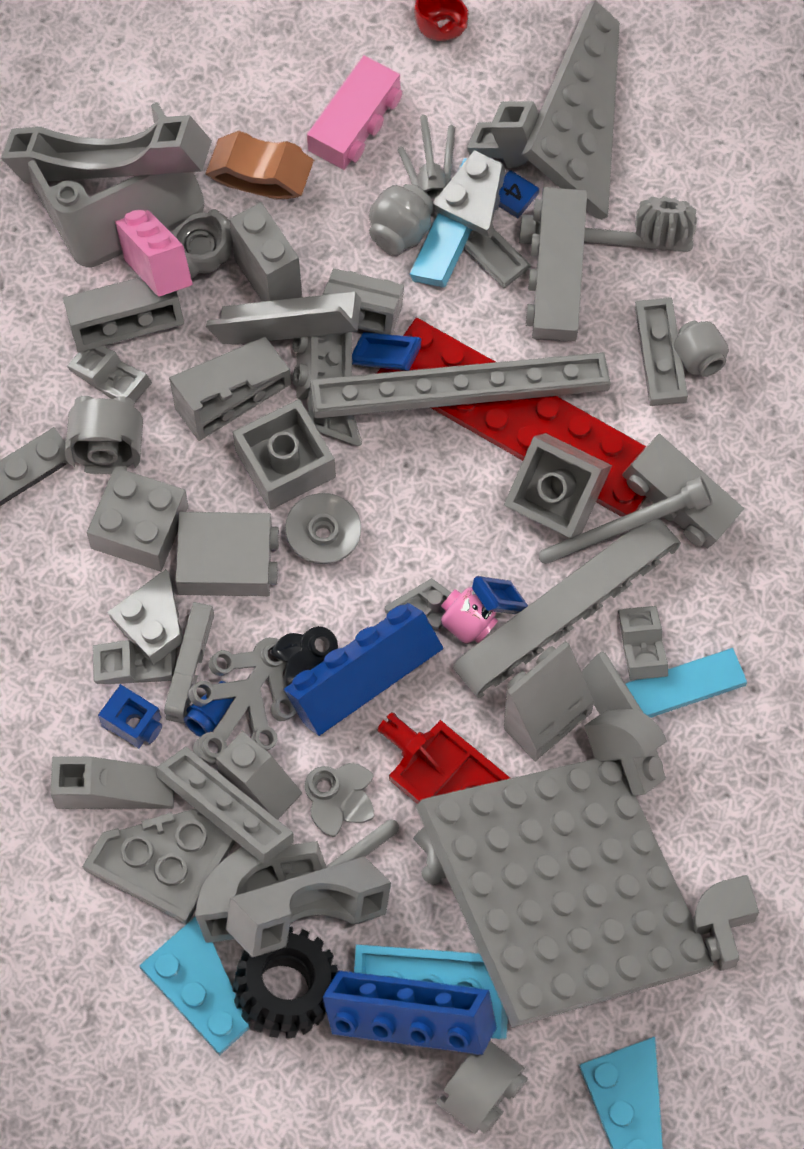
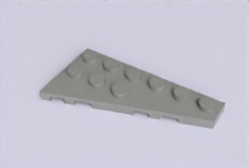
[522,0,620,220]

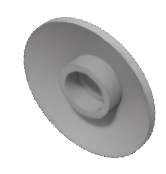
[286,493,361,564]

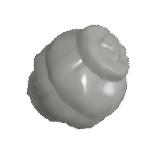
[369,184,434,255]
[172,209,233,278]

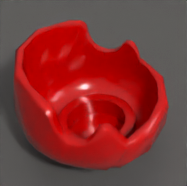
[414,0,469,41]

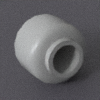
[674,321,729,377]

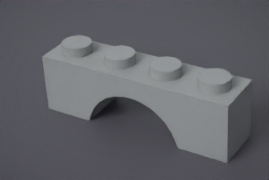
[226,856,391,958]

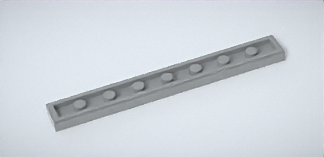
[310,352,611,418]

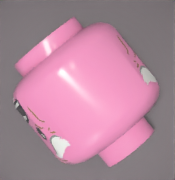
[441,587,498,644]

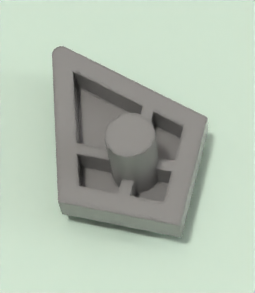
[308,390,362,446]
[385,578,451,631]

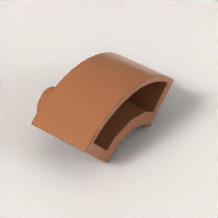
[205,130,314,199]

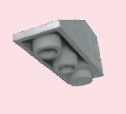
[50,757,174,809]

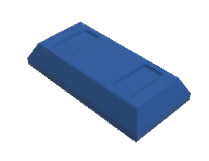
[352,332,421,371]
[472,576,528,614]

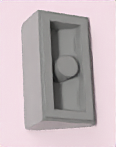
[581,651,643,714]

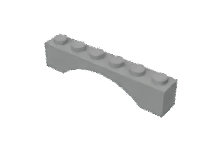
[1,115,212,183]

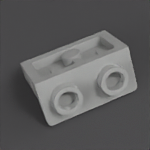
[293,332,352,399]

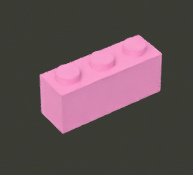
[307,55,403,170]
[115,210,193,297]

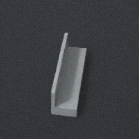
[206,292,361,345]

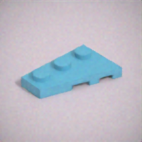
[139,917,250,1055]
[579,1037,663,1149]

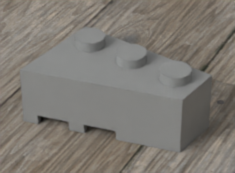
[169,337,291,441]

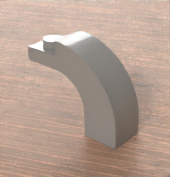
[195,841,327,943]

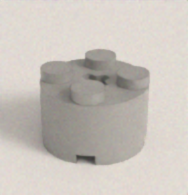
[65,396,143,474]
[436,1041,528,1134]

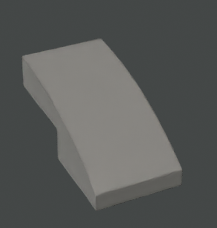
[67,345,152,402]
[618,606,668,680]
[93,640,176,684]

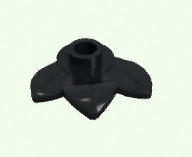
[271,626,338,687]

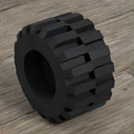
[233,927,338,1039]

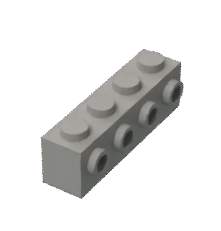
[526,187,588,342]

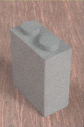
[229,202,302,302]
[176,512,279,596]

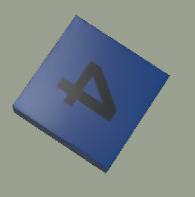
[499,170,539,219]

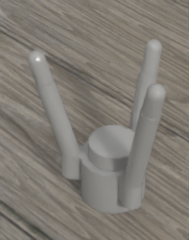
[398,115,455,199]

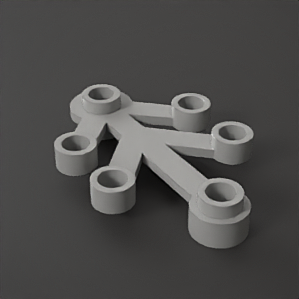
[189,637,296,766]

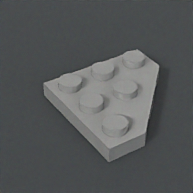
[83,809,236,924]

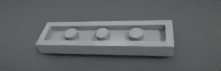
[156,747,294,865]

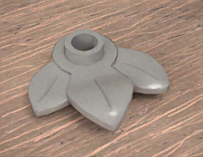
[305,763,374,837]

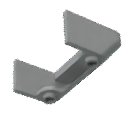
[28,102,204,267]

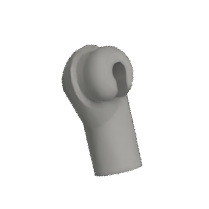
[413,827,446,885]

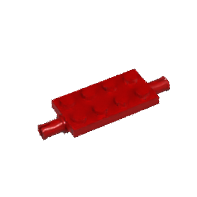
[377,712,510,804]

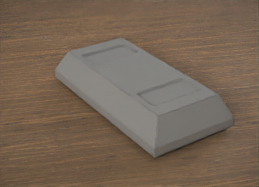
[464,229,531,288]

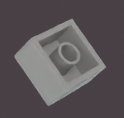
[233,399,336,510]
[504,433,612,538]
[87,467,189,572]

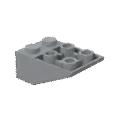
[504,641,594,762]

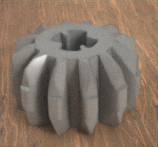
[635,196,697,248]

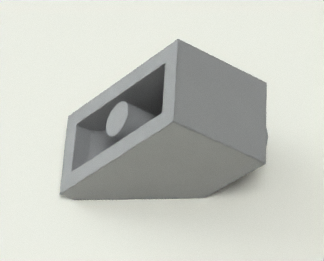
[216,731,302,820]

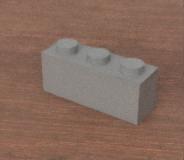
[63,277,184,352]
[622,433,745,549]

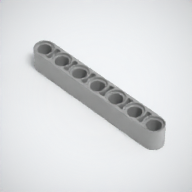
[453,518,681,698]

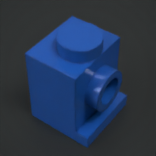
[98,684,162,749]

